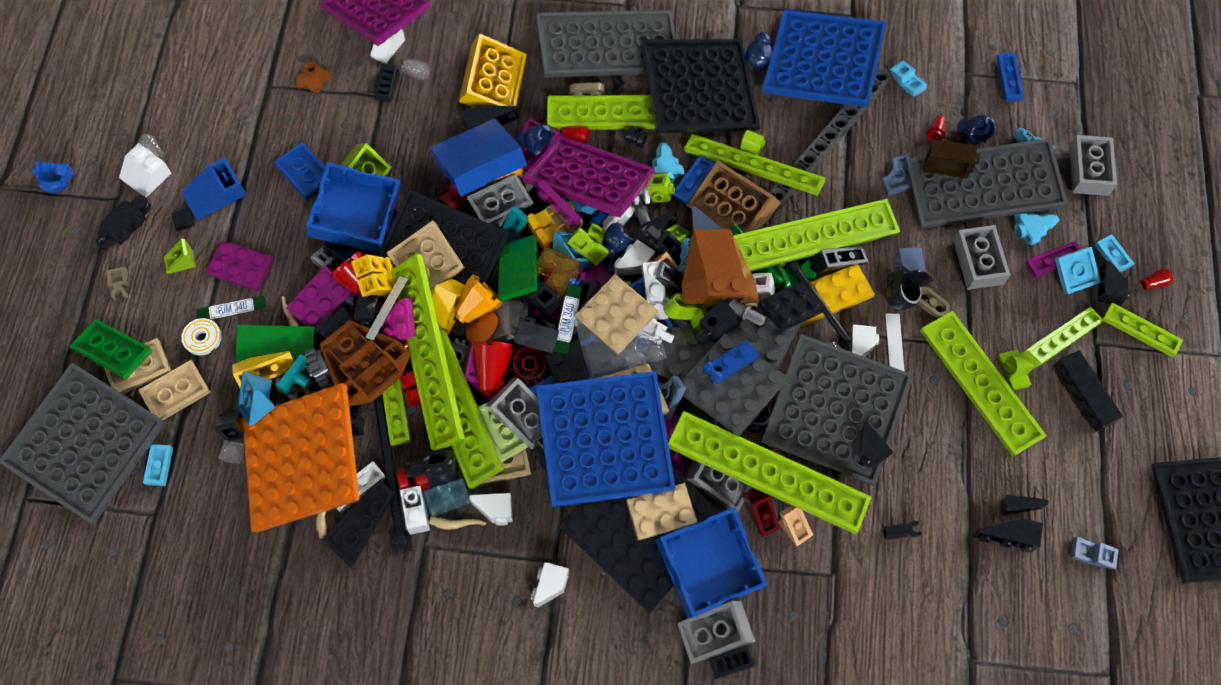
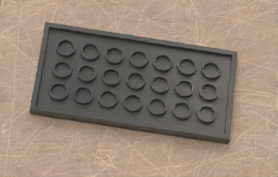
[535,10,676,78]
[905,138,1068,228]

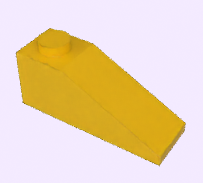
[232,351,294,388]

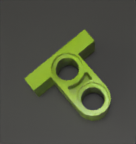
[740,130,765,156]
[567,223,609,266]
[664,293,708,329]
[997,350,1035,391]

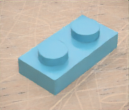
[1094,235,1135,272]
[143,444,173,486]

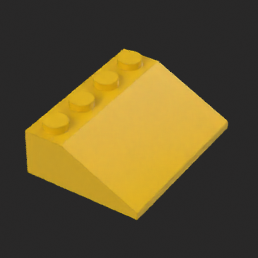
[459,34,527,107]

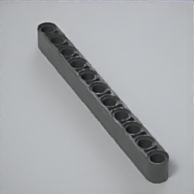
[769,69,889,211]

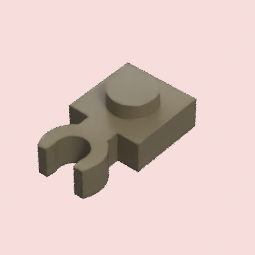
[106,267,129,301]

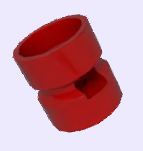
[437,184,471,211]
[400,371,421,406]
[397,468,430,491]

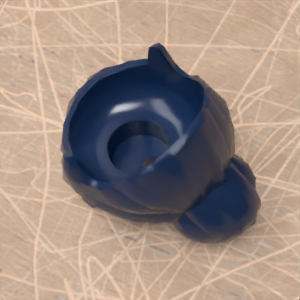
[745,32,772,70]
[957,115,997,143]
[516,123,553,156]
[603,221,633,260]

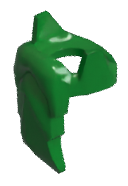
[773,260,816,291]

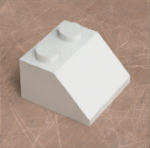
[119,143,171,197]

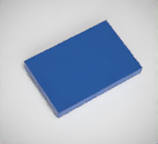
[273,142,325,201]

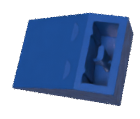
[181,157,247,221]

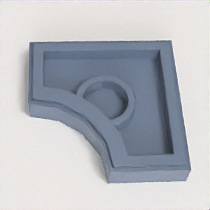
[881,154,911,196]
[658,376,687,420]

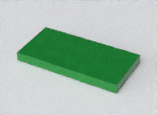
[498,235,537,302]
[69,319,153,380]
[236,325,316,363]

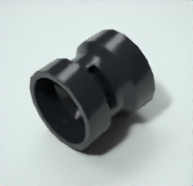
[625,126,648,149]

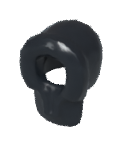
[885,270,933,310]
[405,448,459,491]

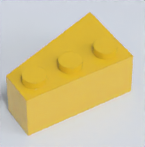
[431,279,465,335]

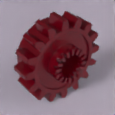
[507,345,549,387]

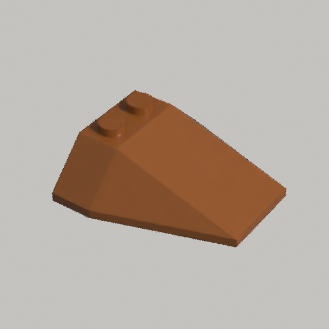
[681,229,758,304]
[319,320,411,406]

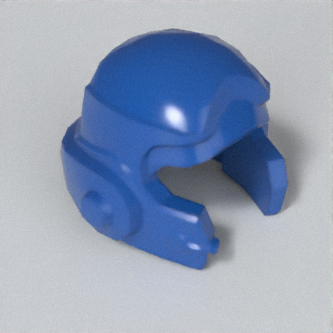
[32,162,74,194]

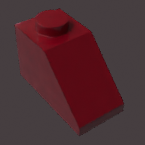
[742,488,780,537]

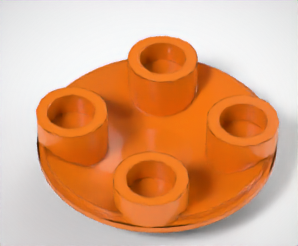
[465,311,500,343]

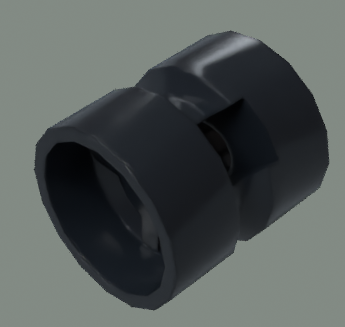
[746,405,771,433]

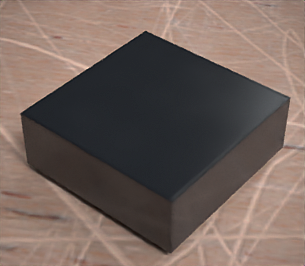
[171,208,195,231]

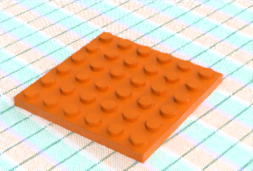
[243,383,360,533]

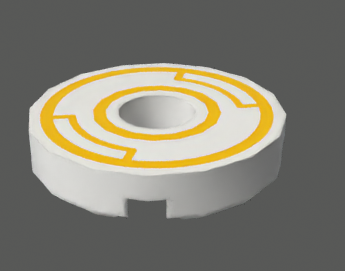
[182,318,222,356]

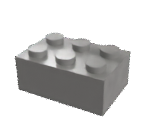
[1069,135,1117,196]
[953,225,1010,290]

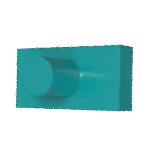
[502,206,529,243]
[276,354,313,396]

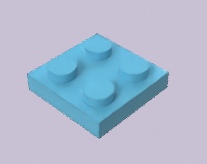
[1055,247,1101,294]

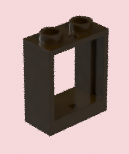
[923,139,980,179]

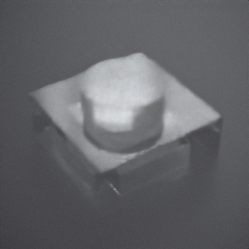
[218,440,245,465]

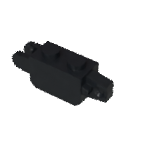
[95,195,152,251]
[642,225,682,266]

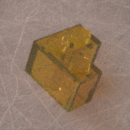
[537,247,581,302]

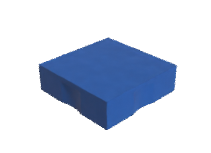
[430,118,527,197]
[306,162,401,254]
[655,507,768,618]

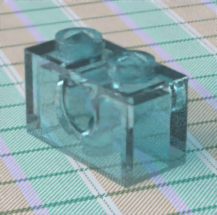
[424,478,471,516]

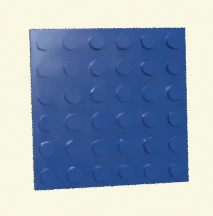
[762,10,887,107]
[536,371,676,508]

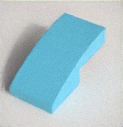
[890,61,927,97]

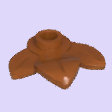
[296,62,331,93]

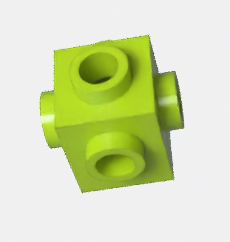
[647,173,675,203]

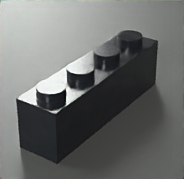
[1054,350,1123,432]

